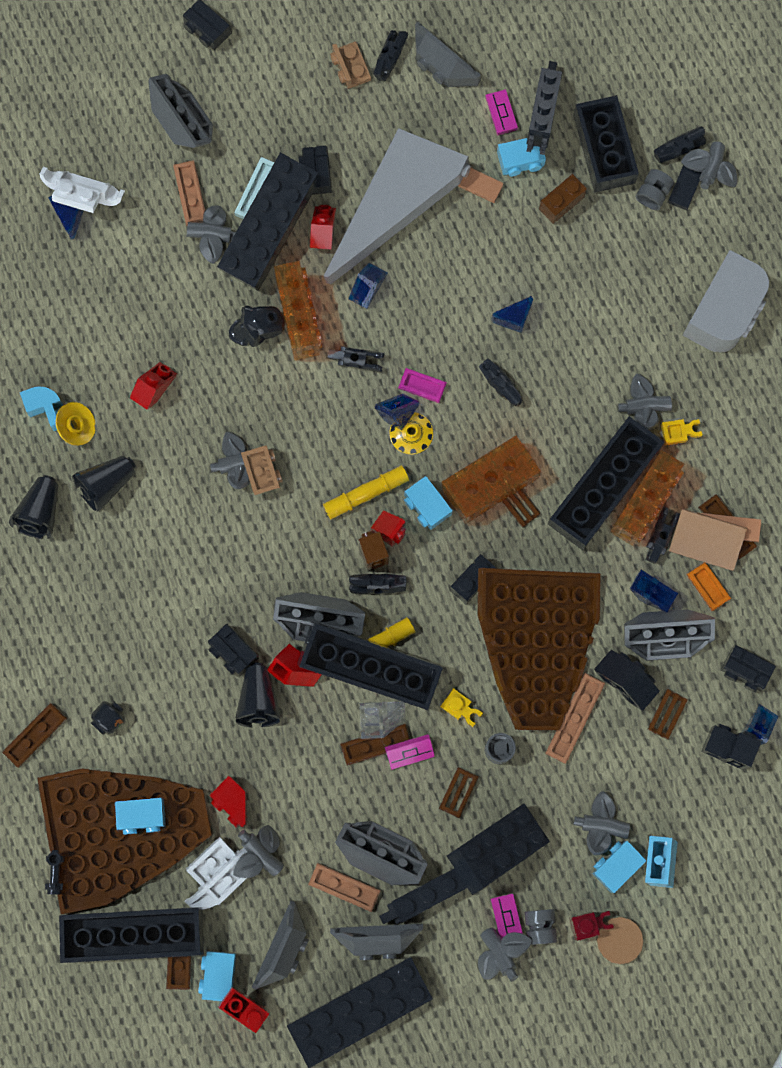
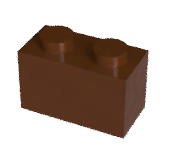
[539,174,587,224]
[358,531,389,571]

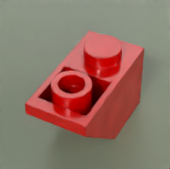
[310,205,336,250]
[130,362,177,410]
[370,510,406,547]
[267,643,322,687]
[209,776,247,828]
[218,987,270,1033]

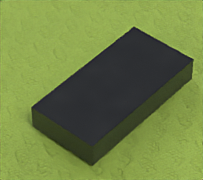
[667,165,702,211]

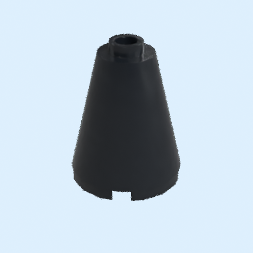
[72,456,136,512]
[9,475,58,539]
[235,663,281,728]

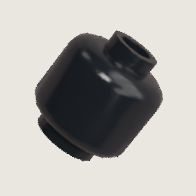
[91,701,124,735]

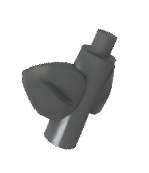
[681,142,737,189]
[186,205,236,264]
[618,373,672,431]
[210,432,250,489]
[573,791,630,855]
[233,825,284,878]
[478,928,532,982]

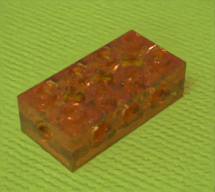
[274,261,323,361]
[442,436,541,525]
[610,450,684,546]

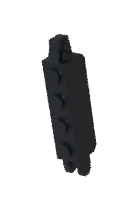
[526,61,562,155]
[379,868,467,924]

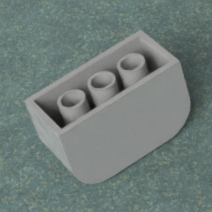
[682,250,769,353]

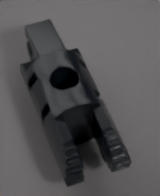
[373,30,408,81]
[654,126,706,163]
[327,346,385,372]
[479,358,523,406]
[645,506,680,563]
[349,574,406,594]

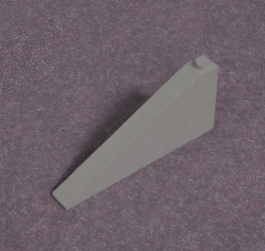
[324,128,471,285]

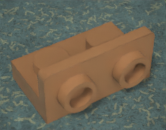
[330,41,371,89]
[241,445,282,495]

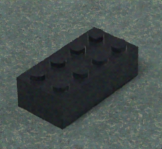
[573,95,639,193]
[446,803,550,895]

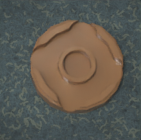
[596,917,643,964]

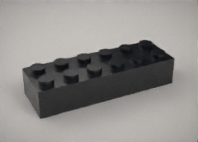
[217,152,321,291]
[548,416,665,551]
[297,621,443,710]
[59,907,204,963]
[287,956,433,1068]

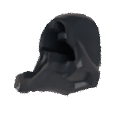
[229,305,285,347]

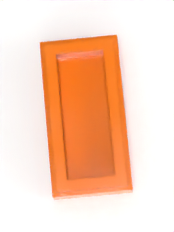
[687,562,731,611]

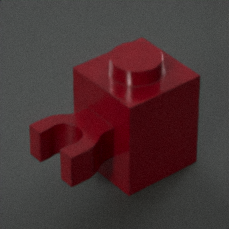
[569,911,614,941]

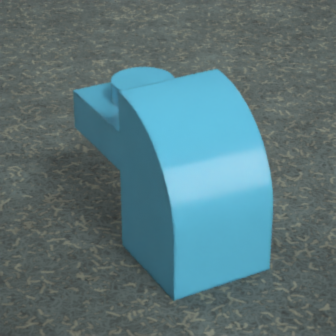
[20,387,63,431]

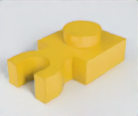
[661,419,702,446]
[440,688,483,728]

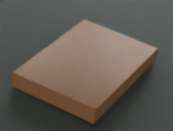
[669,508,747,571]

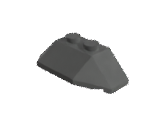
[415,22,481,87]
[148,74,213,148]
[273,592,365,641]
[624,609,715,661]
[335,821,428,885]
[252,900,309,989]
[330,924,423,960]

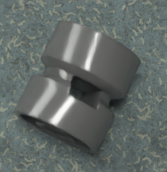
[635,169,674,210]
[484,733,516,765]
[524,909,557,945]

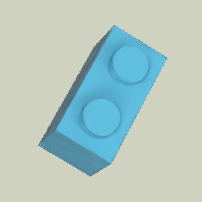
[497,138,546,177]
[404,476,453,530]
[115,798,166,835]
[645,836,678,888]
[592,841,646,893]
[198,951,236,1001]

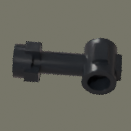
[45,850,65,895]

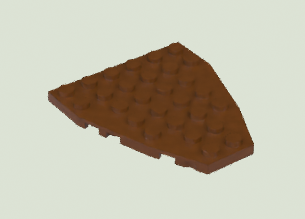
[477,568,601,730]
[37,768,212,915]

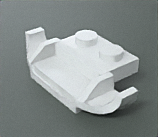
[39,167,125,213]
[184,837,247,909]

